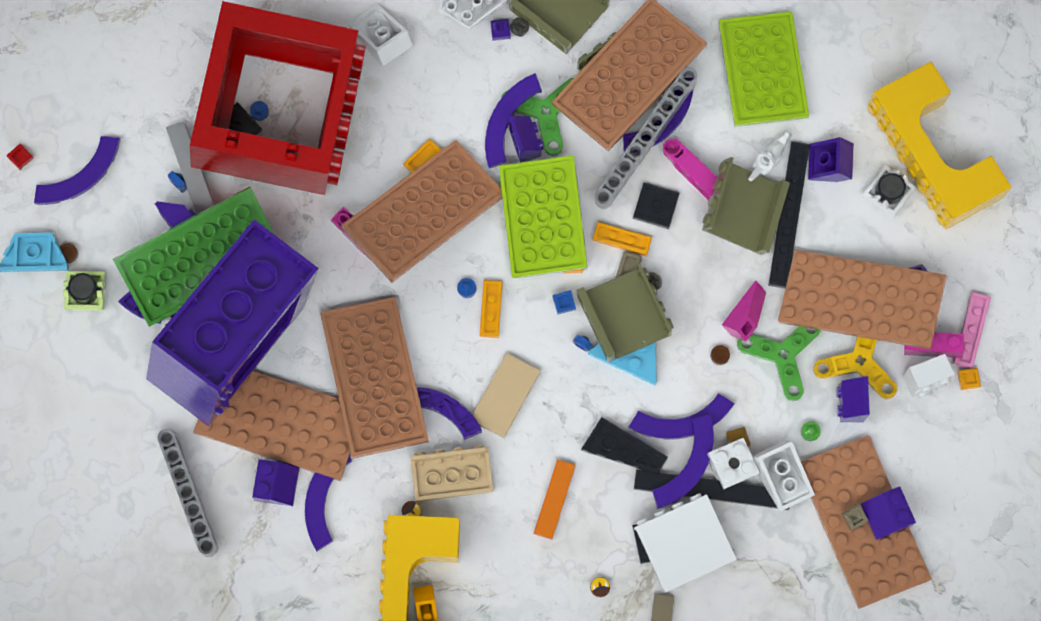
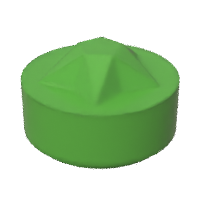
[801,421,821,442]

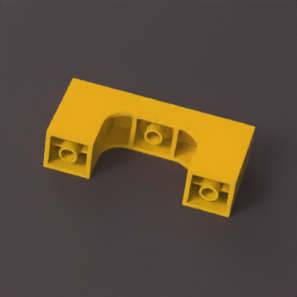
[868,61,1012,230]
[378,515,460,621]

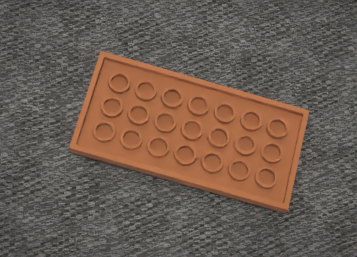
[552,0,707,152]
[341,140,503,283]
[778,250,947,350]
[320,297,429,459]
[193,371,351,481]
[801,435,932,609]

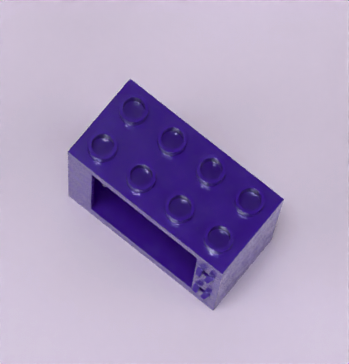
[146,220,319,427]

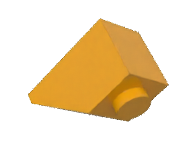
[413,585,439,621]

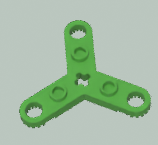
[501,78,574,156]
[737,327,821,401]

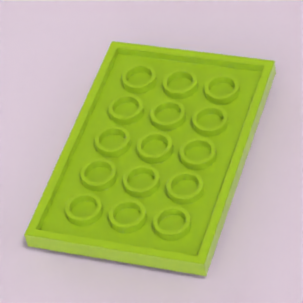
[718,11,809,127]
[499,155,588,279]

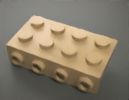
[410,445,493,502]

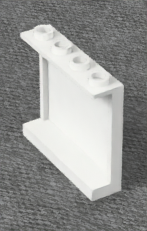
[634,493,737,593]

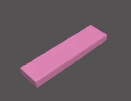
[953,291,991,369]

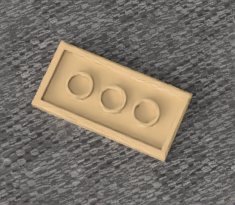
[473,353,541,438]

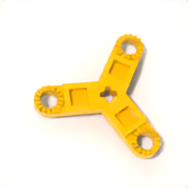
[813,337,898,399]

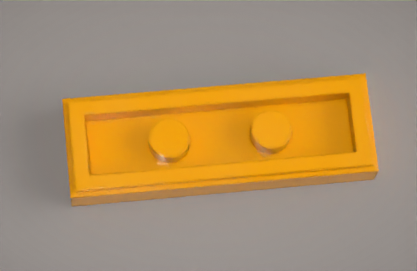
[592,222,652,256]
[480,280,503,338]

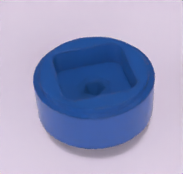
[250,101,269,121]
[457,278,476,298]
[573,335,592,352]

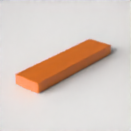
[533,459,576,540]

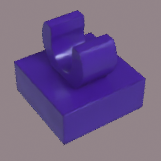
[490,19,511,41]

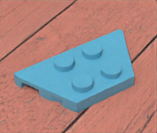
[0,232,69,272]
[588,343,657,386]

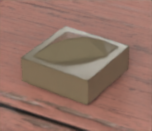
[841,503,868,531]

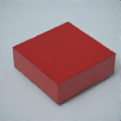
[6,143,34,170]

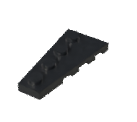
[581,417,668,475]

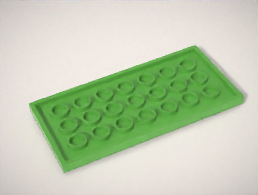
[113,186,275,327]

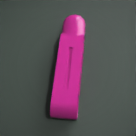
[662,139,718,201]

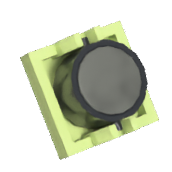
[63,271,106,311]

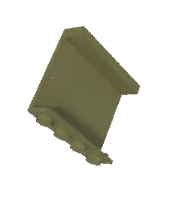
[510,0,609,55]
[702,157,790,255]
[577,263,674,363]

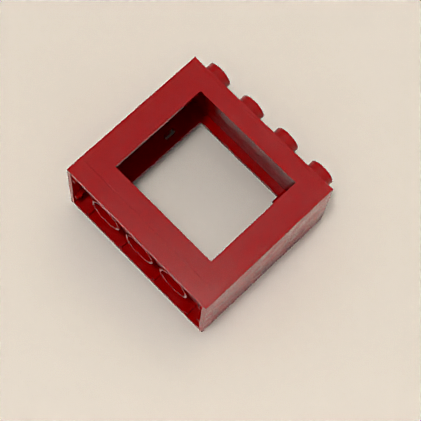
[190,1,366,195]

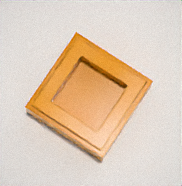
[957,368,981,390]

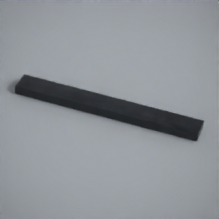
[768,141,810,289]
[634,469,790,510]

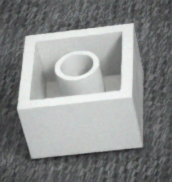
[903,354,954,397]

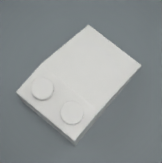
[348,4,413,66]
[752,441,815,511]

